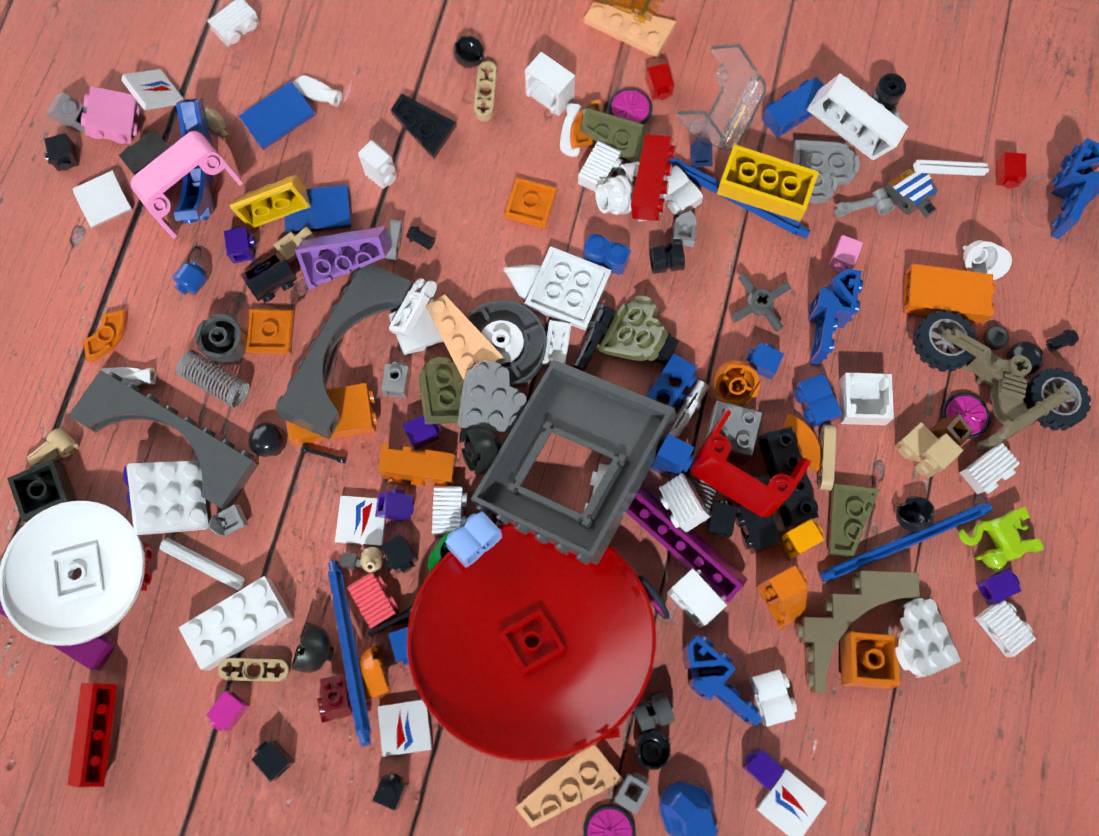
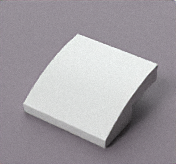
[72,170,132,228]
[388,299,444,355]

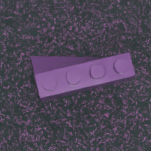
[295,226,392,290]

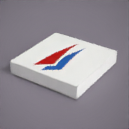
[121,69,183,110]
[335,496,386,546]
[378,700,432,757]
[756,769,827,836]

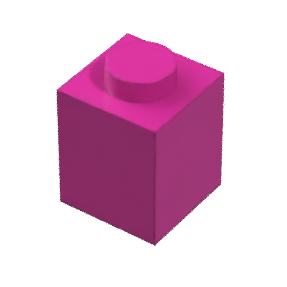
[205,691,250,731]

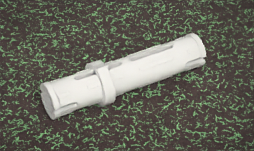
[669,380,710,438]

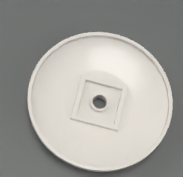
[0,501,145,646]

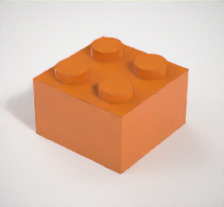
[840,632,900,689]

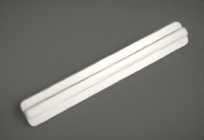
[913,159,989,176]
[160,538,245,590]

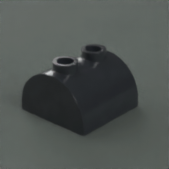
[240,251,296,303]

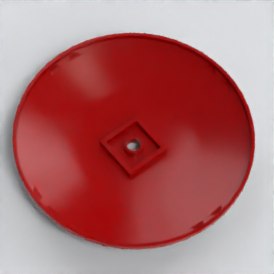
[407,523,656,763]

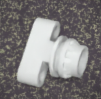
[595,161,661,222]

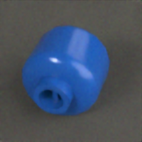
[173,261,207,295]

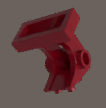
[317,673,371,723]

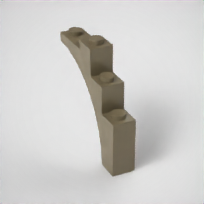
[796,571,920,693]

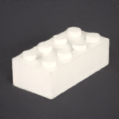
[807,74,908,160]
[179,576,294,671]

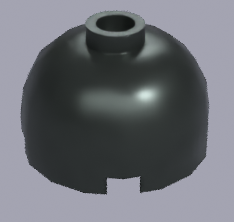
[459,426,501,474]
[292,623,334,673]

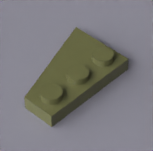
[580,108,646,163]
[828,484,881,557]

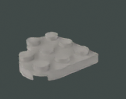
[793,140,860,204]
[457,360,527,432]

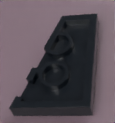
[390,94,456,159]

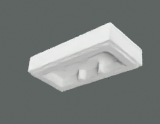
[543,320,572,365]

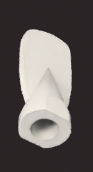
[293,76,342,107]
[560,103,582,157]
[101,367,156,386]

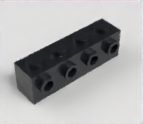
[758,427,819,526]

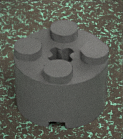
[195,314,247,365]

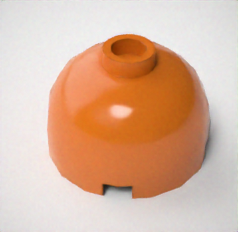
[713,360,760,407]

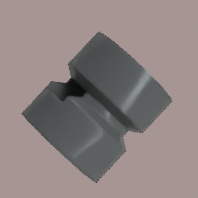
[633,691,675,733]

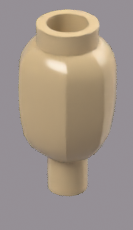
[205,106,230,141]
[360,547,383,573]

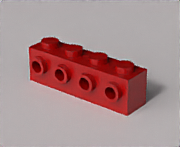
[631,134,676,221]
[67,683,117,788]

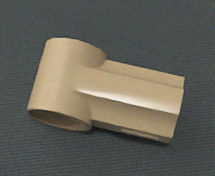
[27,427,78,467]

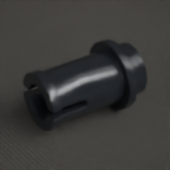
[406,226,436,250]
[1046,329,1079,352]

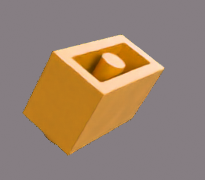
[780,519,824,560]

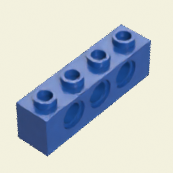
[646,353,698,407]

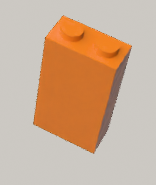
[903,264,996,324]
[287,383,378,446]

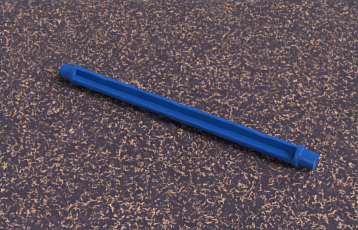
[670,158,811,239]
[819,502,992,582]
[328,561,372,746]

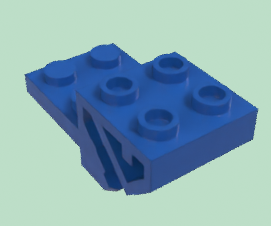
[1051,138,1099,240]
[808,268,864,366]
[682,635,763,726]

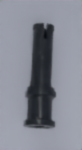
[574,304,616,372]

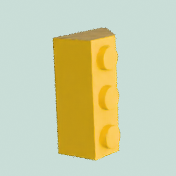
[230,175,310,229]

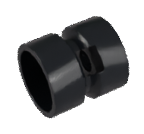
[871,73,906,111]
[649,242,685,274]

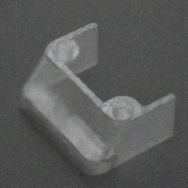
[677,44,766,151]

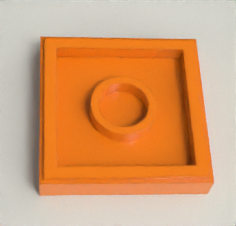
[504,177,557,229]
[245,309,295,354]

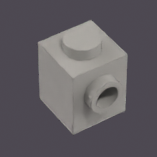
[381,362,411,398]

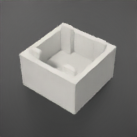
[525,52,575,116]
[839,373,894,425]
[667,569,727,628]

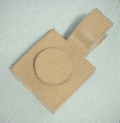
[274,227,315,263]

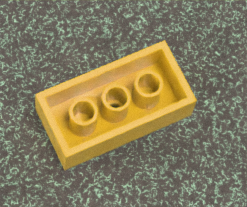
[717,144,819,221]

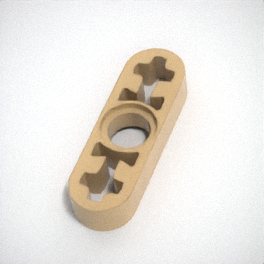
[474,61,497,121]
[817,424,836,491]
[218,658,291,682]

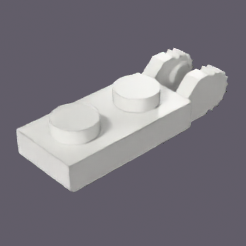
[389,279,437,337]

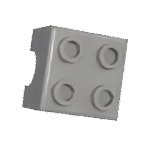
[704,401,762,463]

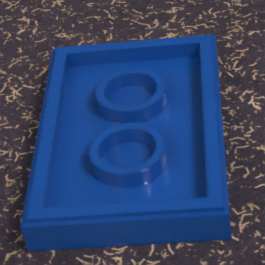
[239,81,315,150]
[284,185,352,234]

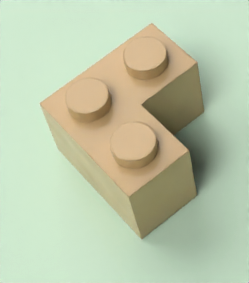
[895,422,963,478]

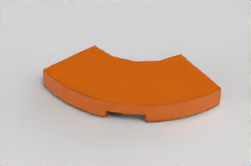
[570,99,604,150]
[83,309,128,363]
[782,413,821,472]

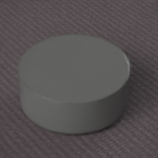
[983,326,1008,350]

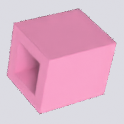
[828,235,863,273]

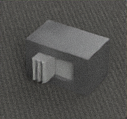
[341,553,362,570]

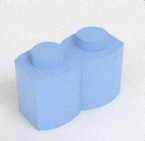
[446,511,502,568]

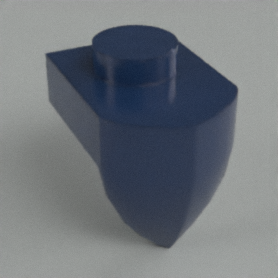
[690,136,713,167]

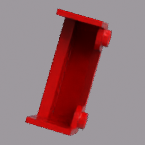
[691,410,812,517]

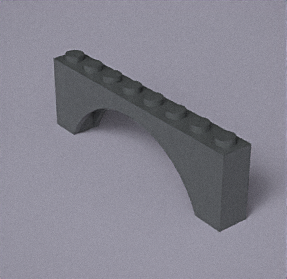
[276,264,412,440]
[68,370,258,510]

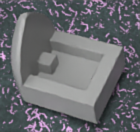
[672,210,697,247]
[209,504,249,536]

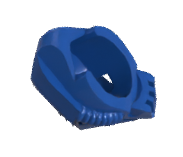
[659,782,718,836]

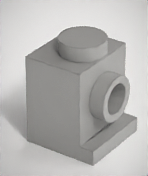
[613,772,651,814]

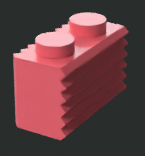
[347,572,399,629]

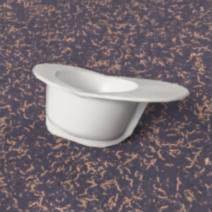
[963,240,1012,280]

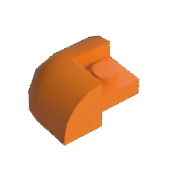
[358,645,392,702]

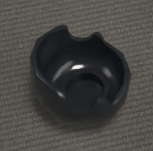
[453,36,485,68]
[1007,341,1044,375]
[248,422,287,457]
[896,496,934,532]
[634,731,671,770]

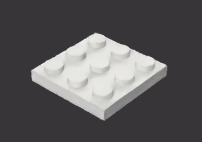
[524,246,611,331]
[127,460,209,535]

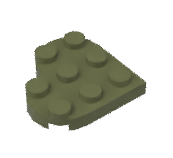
[598,295,668,361]
[419,357,464,424]

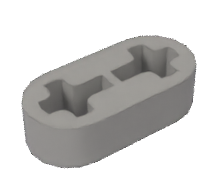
[385,219,403,260]

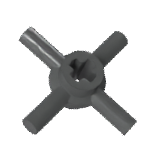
[731,273,791,332]

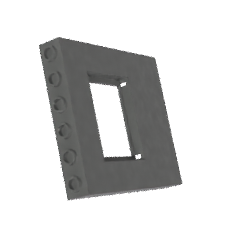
[471,359,677,565]

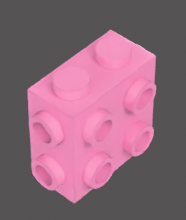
[81,86,140,144]

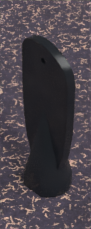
[367,604,413,637]

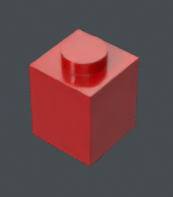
[645,63,675,101]
[996,152,1027,188]

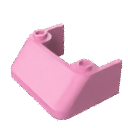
[131,131,243,239]

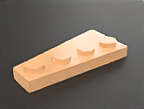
[584,2,677,58]
[426,295,505,380]
[516,745,624,828]

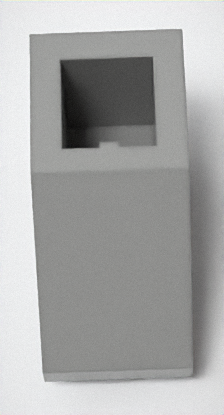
[46,92,87,133]

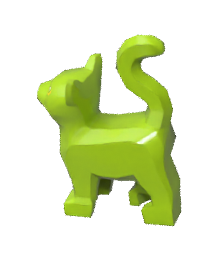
[959,507,1044,573]

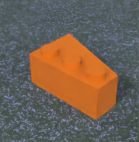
[378,443,456,487]
[756,566,808,629]

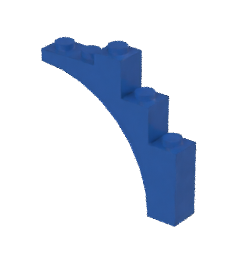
[174,98,215,223]

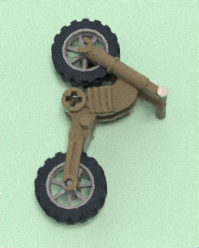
[913,310,1091,451]

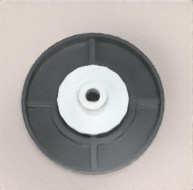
[466,300,547,388]

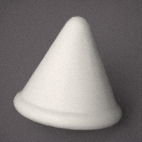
[503,265,541,300]

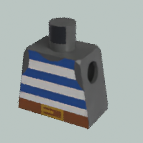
[884,167,938,218]

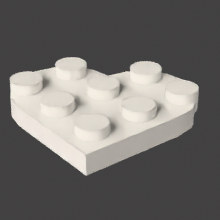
[895,598,961,678]

